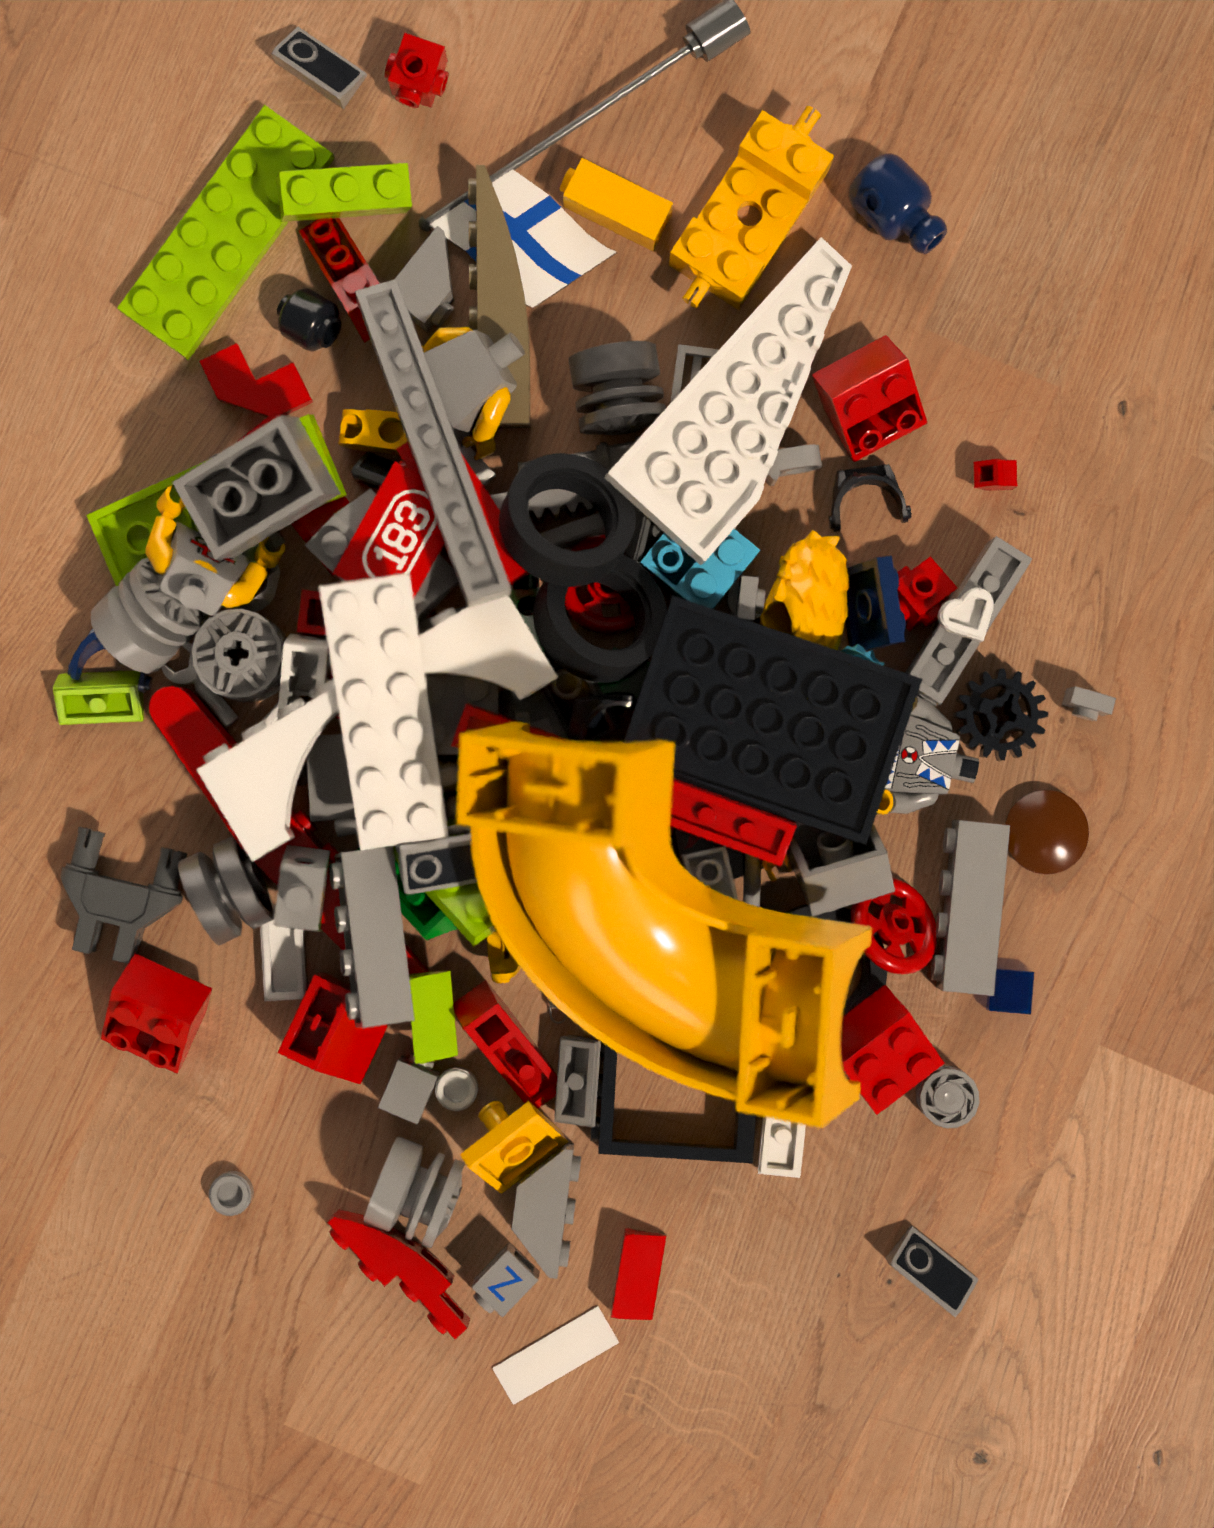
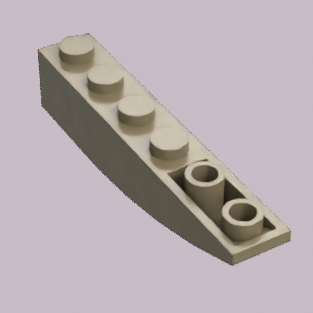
[468,165,531,428]

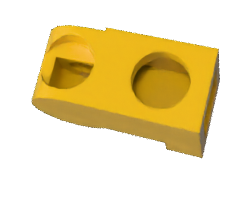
[338,409,407,455]

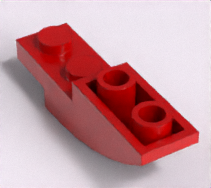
[327,1209,470,1339]

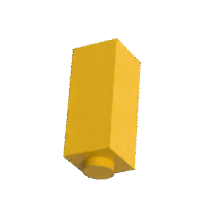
[560,158,673,251]

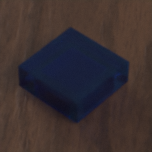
[986,968,1034,1015]

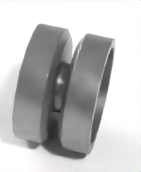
[178,836,275,946]

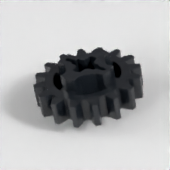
[953,668,1048,761]

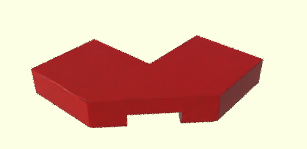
[199,343,313,417]

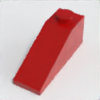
[453,979,557,1109]

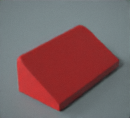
[611,1228,667,1320]

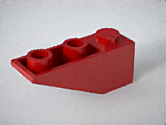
[298,218,380,343]

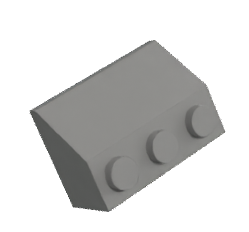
[305,489,459,626]

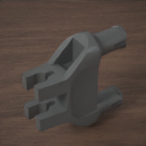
[60,827,188,964]

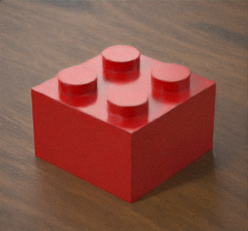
[840,985,945,1115]

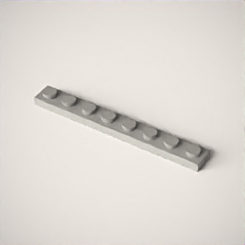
[355,279,511,608]

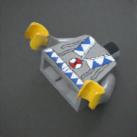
[877,696,979,815]

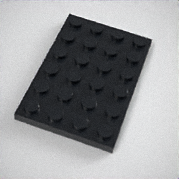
[624,596,923,844]

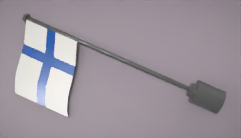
[419,0,751,309]

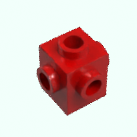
[384,33,449,108]
[897,556,958,632]

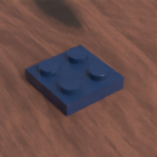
[845,556,906,652]

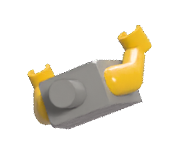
[422,327,525,460]
[145,486,285,616]

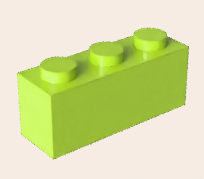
[276,163,412,222]

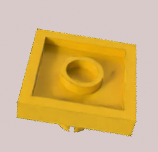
[460,1101,568,1194]

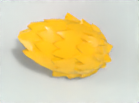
[760,530,849,650]

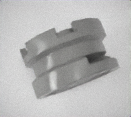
[915,1065,980,1128]

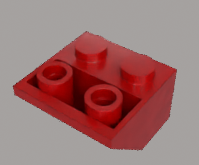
[811,335,928,462]
[101,953,213,1074]
[277,971,389,1084]

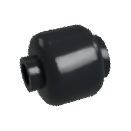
[277,288,342,352]

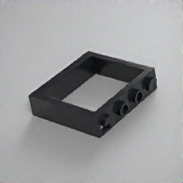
[590,1039,756,1163]

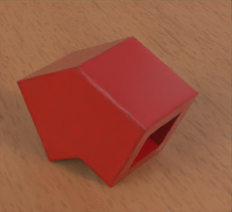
[973,458,1017,491]

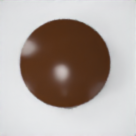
[1005,790,1089,874]

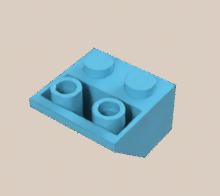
[640,529,760,609]

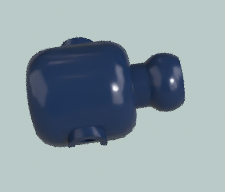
[848,153,947,254]

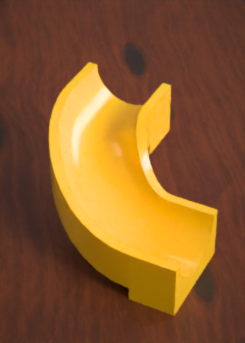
[457,722,872,1128]

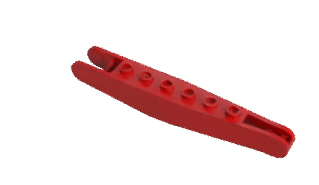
[149,686,429,974]

